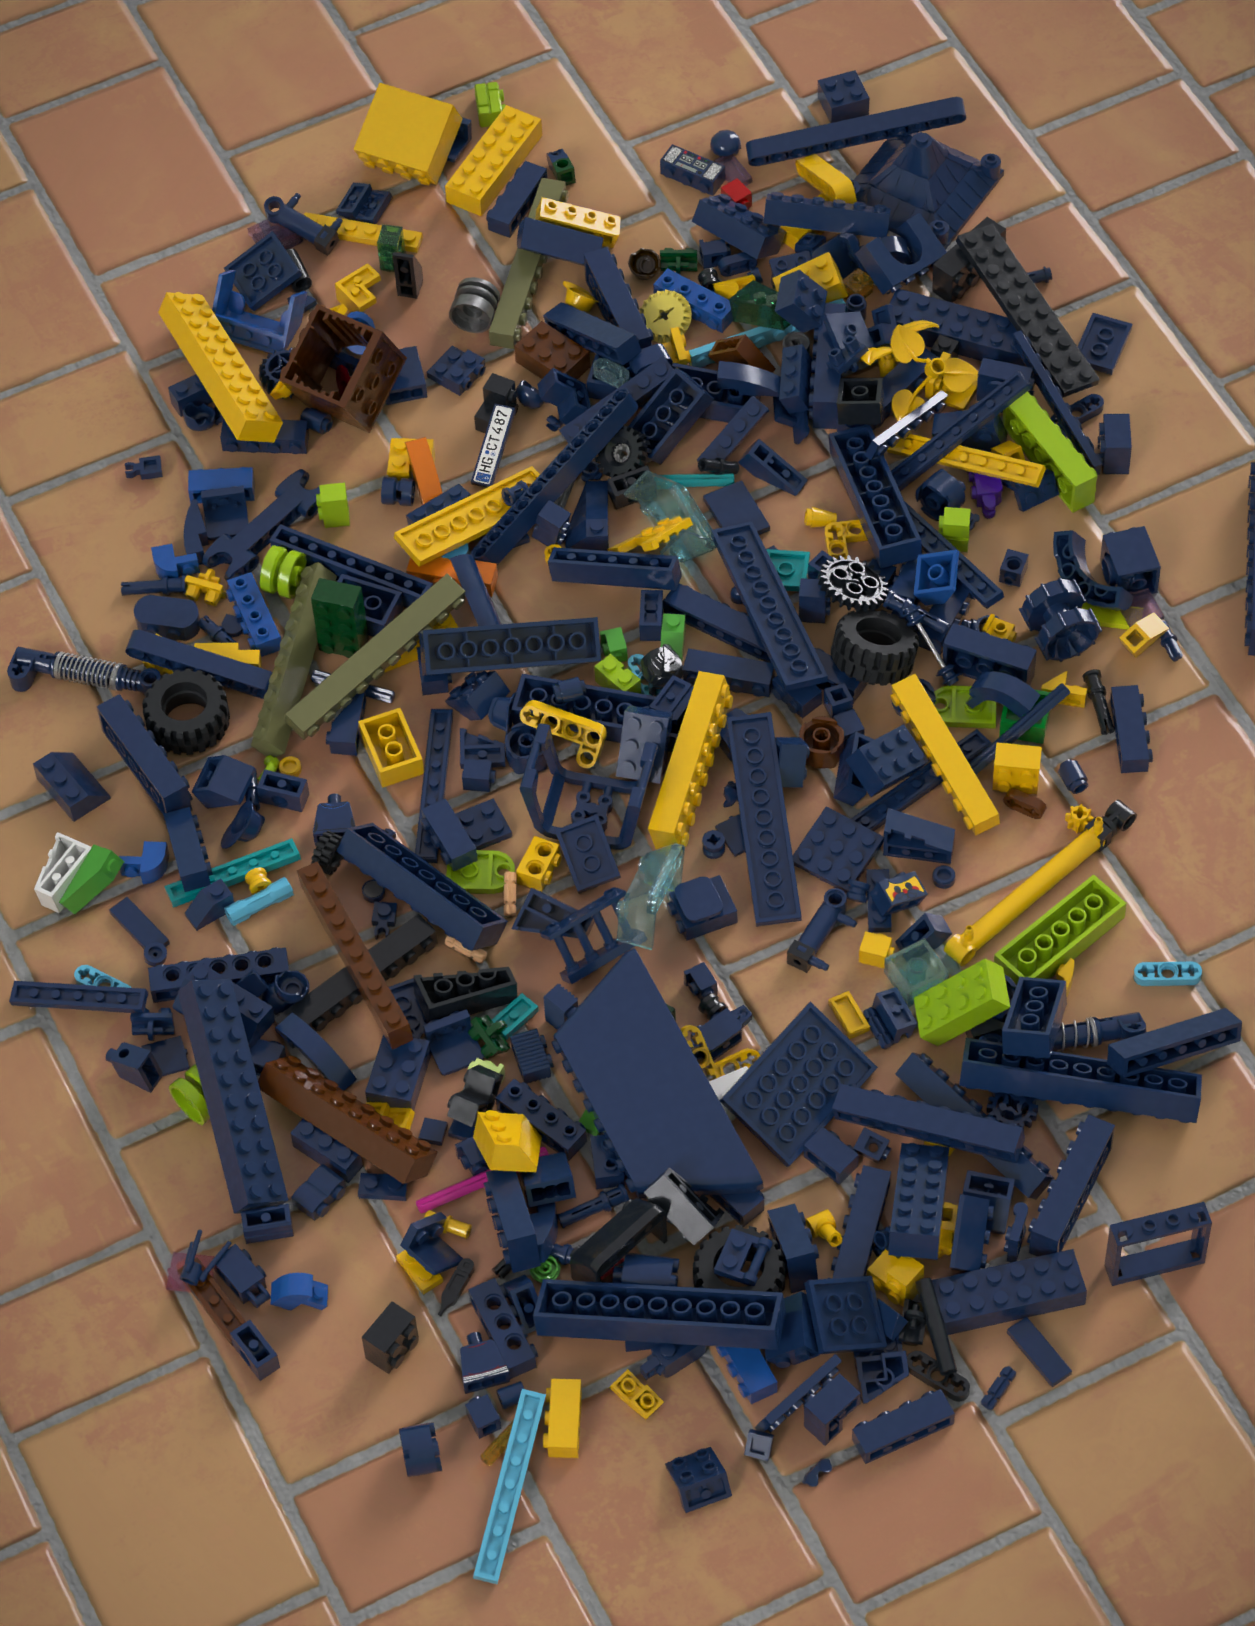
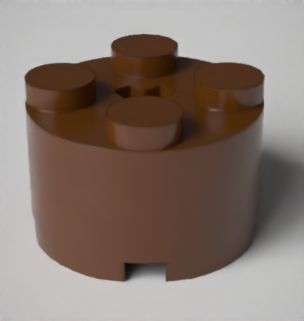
[799,716,844,769]

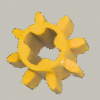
[1065,804,1094,834]

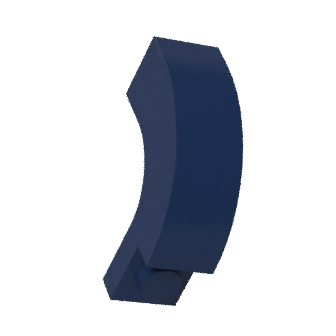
[966,672,1040,718]

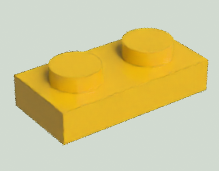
[396,1250,443,1295]

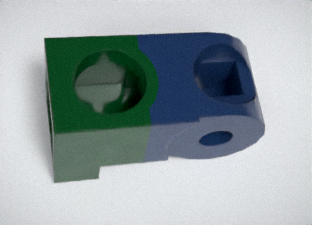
[546,149,576,186]

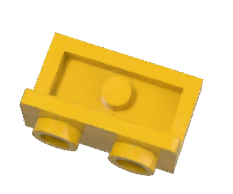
[662,327,691,365]

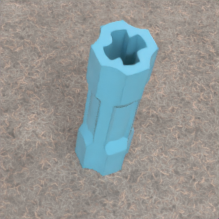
[224,877,294,926]

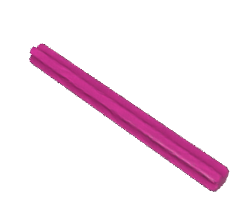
[416,1147,549,1213]

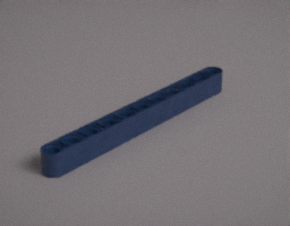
[746,97,967,167]
[471,388,638,565]

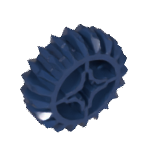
[259,347,294,399]

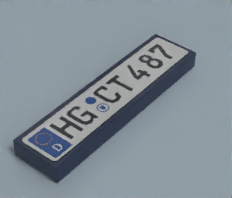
[471,404,516,488]

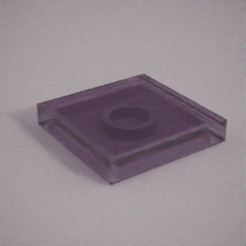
[247,219,303,250]

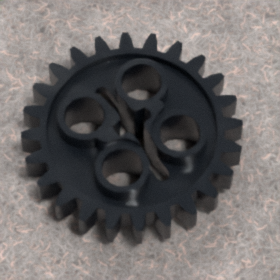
[818,555,889,613]

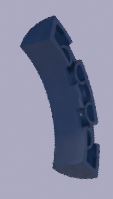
[1053,530,1134,611]

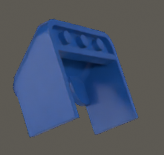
[212,270,308,354]

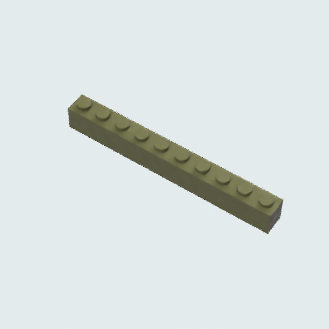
[489,178,569,349]
[251,562,337,757]
[285,574,465,740]

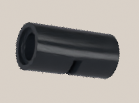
[287,249,312,292]

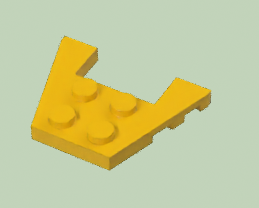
[607,516,693,552]

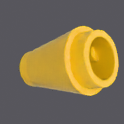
[804,507,837,528]

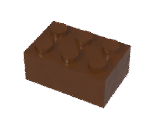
[514,321,590,379]

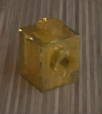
[843,268,873,301]

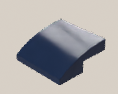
[336,182,393,224]

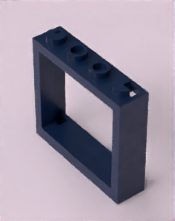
[1104,1202,1212,1286]

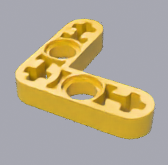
[825,519,868,559]
[681,1025,760,1081]

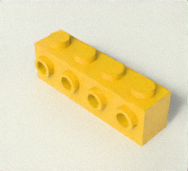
[535,197,621,248]

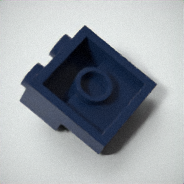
[426,346,486,396]

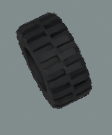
[831,609,919,686]
[142,669,230,755]
[693,1225,785,1293]

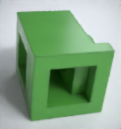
[599,627,628,662]

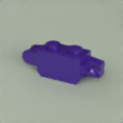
[967,450,1003,519]

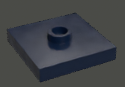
[822,311,875,350]

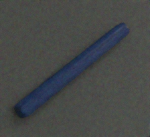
[969,683,1070,775]

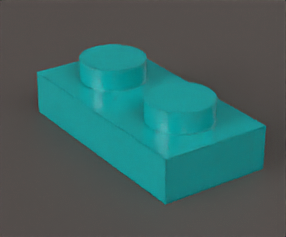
[492,993,539,1040]

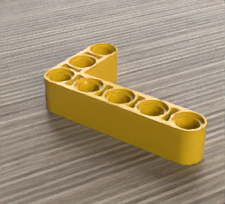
[795,153,857,234]

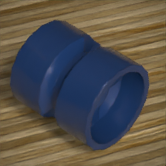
[381,476,415,506]

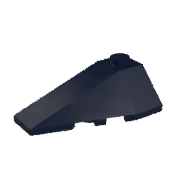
[565,481,609,551]

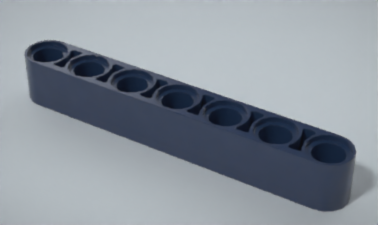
[125,630,273,699]

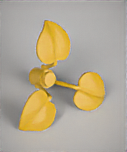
[860,320,939,377]
[891,324,978,422]

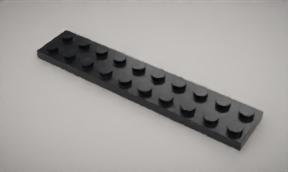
[956,223,1100,398]

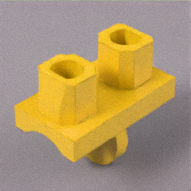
[185,569,226,607]

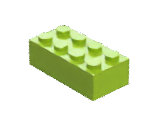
[914,958,1010,1046]

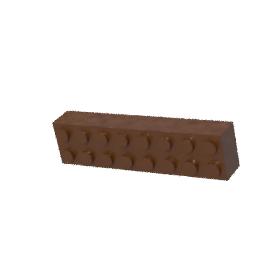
[258,1056,438,1184]

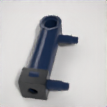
[264,193,343,256]
[787,888,857,973]

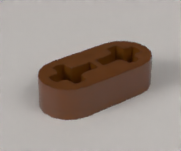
[1003,788,1047,819]

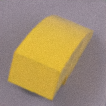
[194,643,262,668]

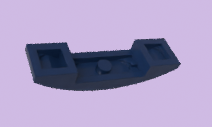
[275,1013,357,1091]

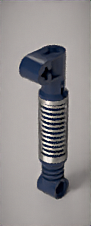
[7,646,161,696]

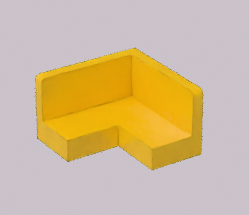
[335,263,381,313]

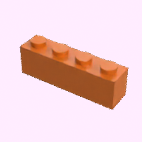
[406,556,498,597]

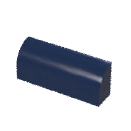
[517,217,603,266]
[450,554,502,626]

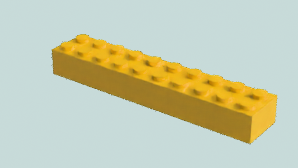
[158,292,283,443]

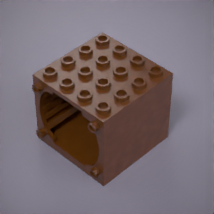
[279,304,407,433]

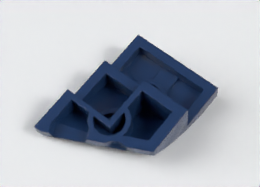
[853,1334,909,1404]

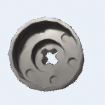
[449,277,500,333]

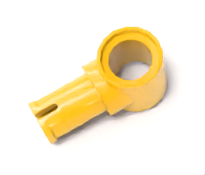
[805,1209,842,1247]

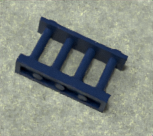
[540,887,648,984]

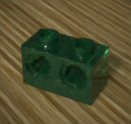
[377,224,406,272]

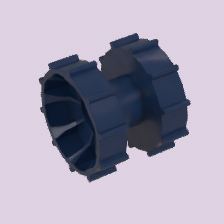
[1019,577,1102,662]

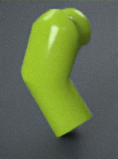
[257,755,279,781]

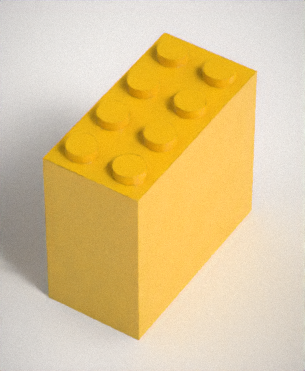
[353,83,462,186]

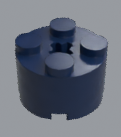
[915,469,966,521]
[505,722,548,774]
[399,1422,442,1477]

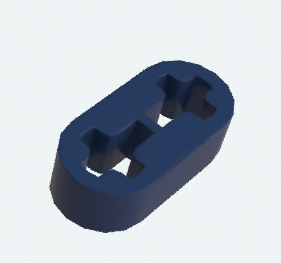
[717,252,758,277]

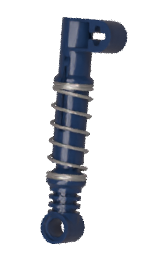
[979,1012,1147,1053]

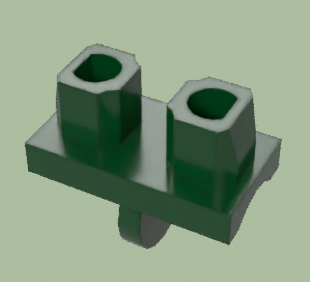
[660,248,697,274]

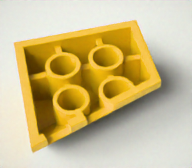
[473,1110,542,1172]

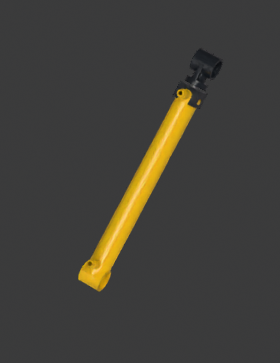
[944,800,1137,966]

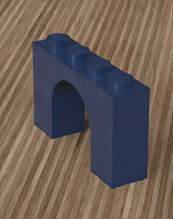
[855,213,947,295]

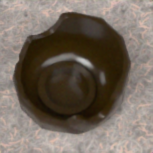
[628,248,661,280]

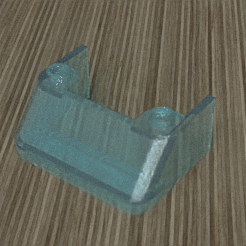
[624,470,716,563]
[616,843,685,950]

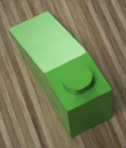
[660,613,686,662]
[59,845,125,914]

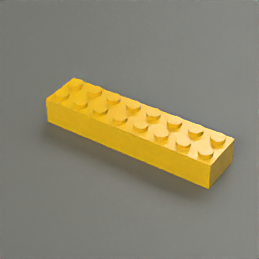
[648,671,733,854]

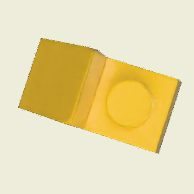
[713,274,758,305]
[1041,671,1087,708]

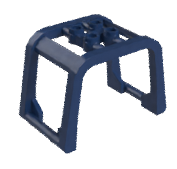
[519,724,658,850]

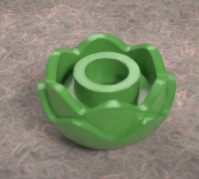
[530,1255,560,1283]

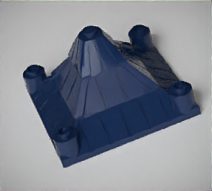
[850,132,1004,250]

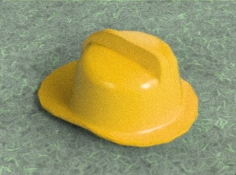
[563,281,599,313]

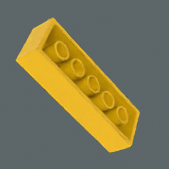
[445,105,543,217]

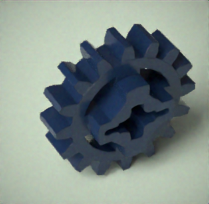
[986,1092,1038,1131]

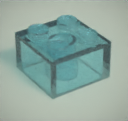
[884,938,949,1007]

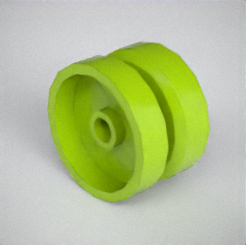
[259,545,306,599]
[169,1064,210,1125]

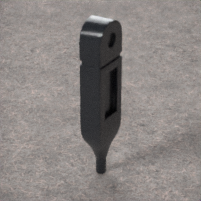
[438,1258,475,1316]

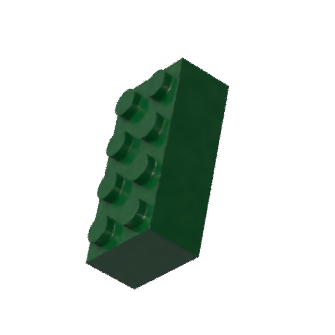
[311,578,369,658]

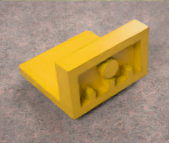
[925,352,978,411]

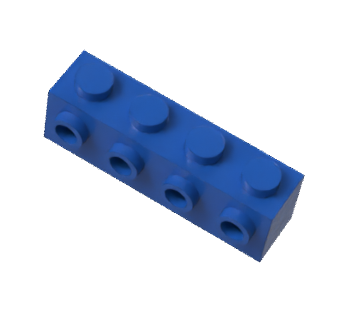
[653,268,736,333]
[225,572,281,657]

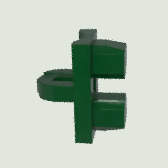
[468,1015,511,1058]

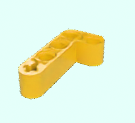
[520,700,607,768]

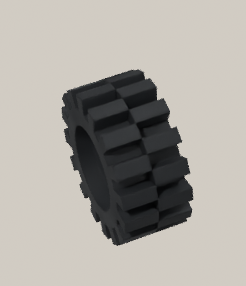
[311,831,343,875]

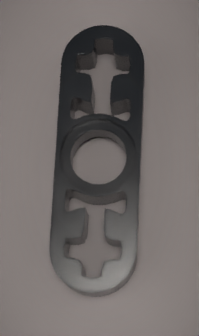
[907,1351,970,1402]

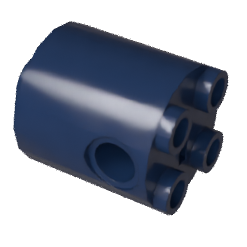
[612,1252,680,1287]

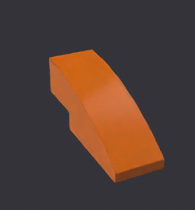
[405,437,443,505]

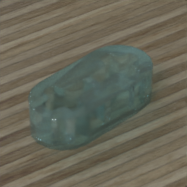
[593,358,630,388]

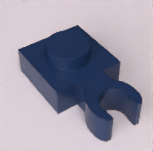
[125,455,163,480]
[372,901,398,940]

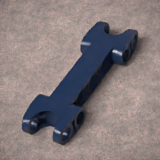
[202,469,320,581]

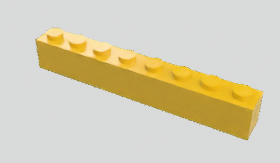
[890,674,1000,835]

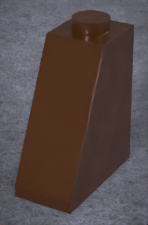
[708,334,776,373]

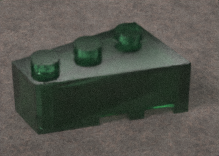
[729,280,791,330]

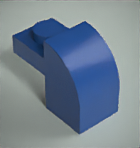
[151,544,200,579]
[119,841,169,884]
[270,1273,328,1311]

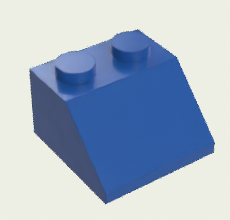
[914,550,959,606]

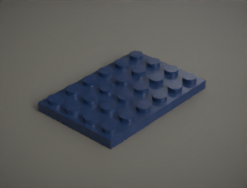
[719,1001,878,1167]

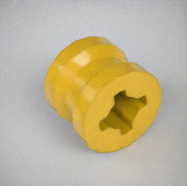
[244,867,271,895]

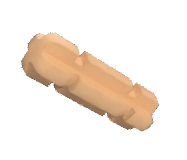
[503,872,516,916]
[445,936,487,963]

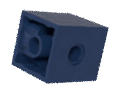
[1100,526,1161,598]

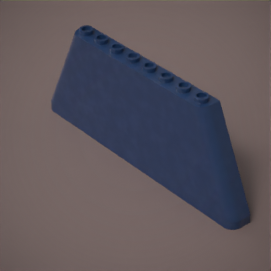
[551,948,764,1199]

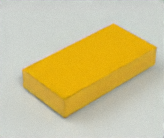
[828,991,870,1040]

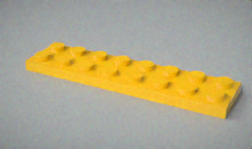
[394,466,540,567]

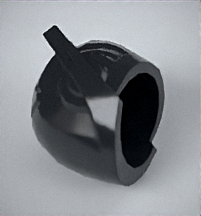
[640,644,683,696]

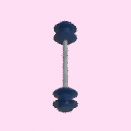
[901,604,961,686]

